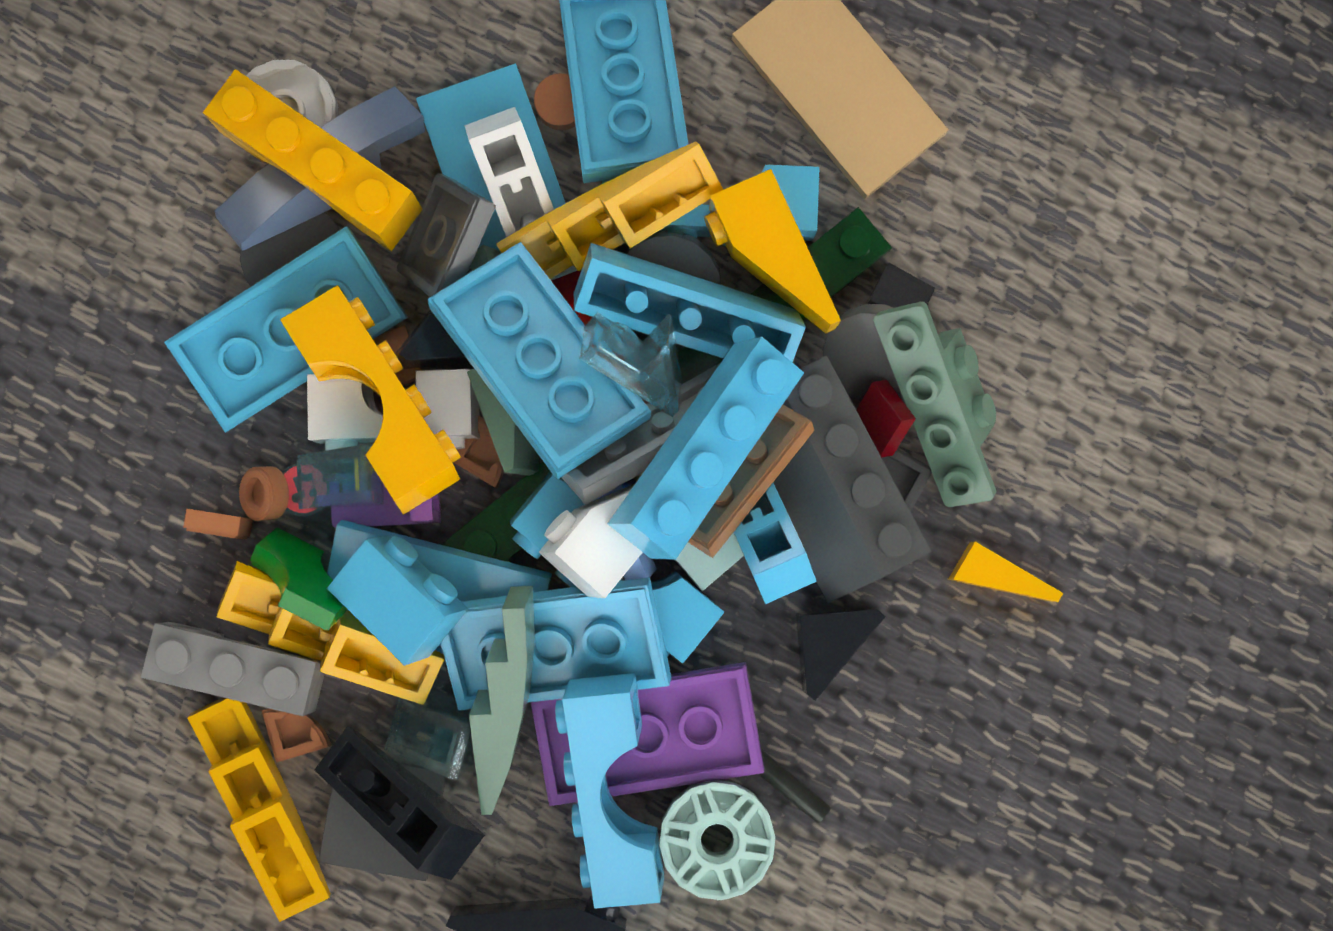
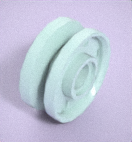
[659,780,775,900]

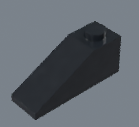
[314,726,485,880]
[446,896,627,931]

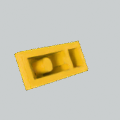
[704,169,841,334]

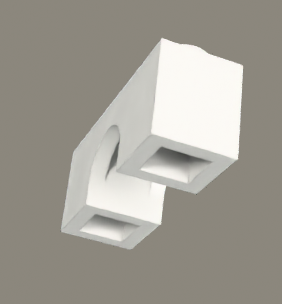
[307,369,480,453]

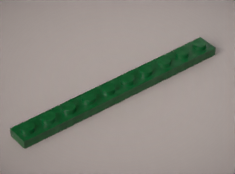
[443,207,892,562]

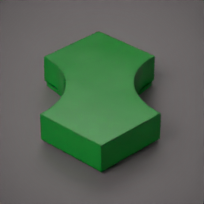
[250,527,348,631]

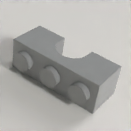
[141,622,325,716]

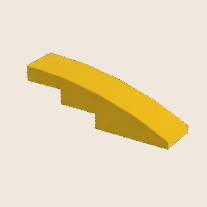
[496,141,724,279]
[216,561,444,705]
[187,698,331,922]

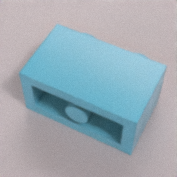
[327,534,468,666]

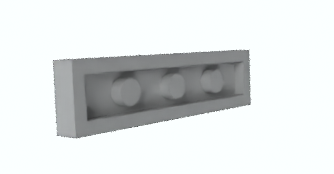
[561,363,720,505]

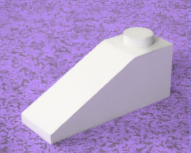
[464,107,577,280]
[539,483,643,598]

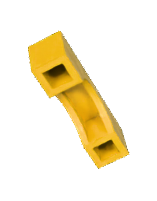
[202,69,423,252]
[280,285,461,515]

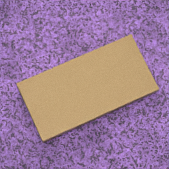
[732,0,949,199]

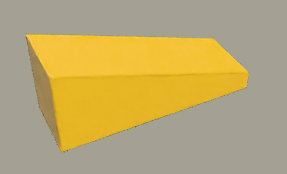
[948,541,1063,602]

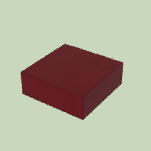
[856,380,916,458]

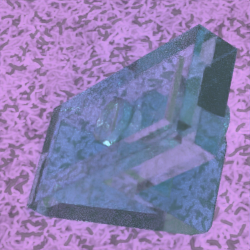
[579,312,682,417]

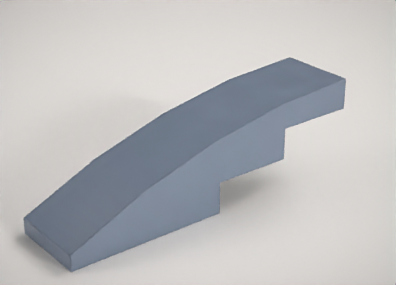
[215,86,425,251]

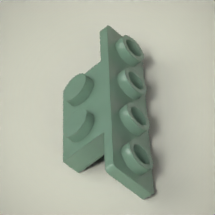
[873,302,997,507]

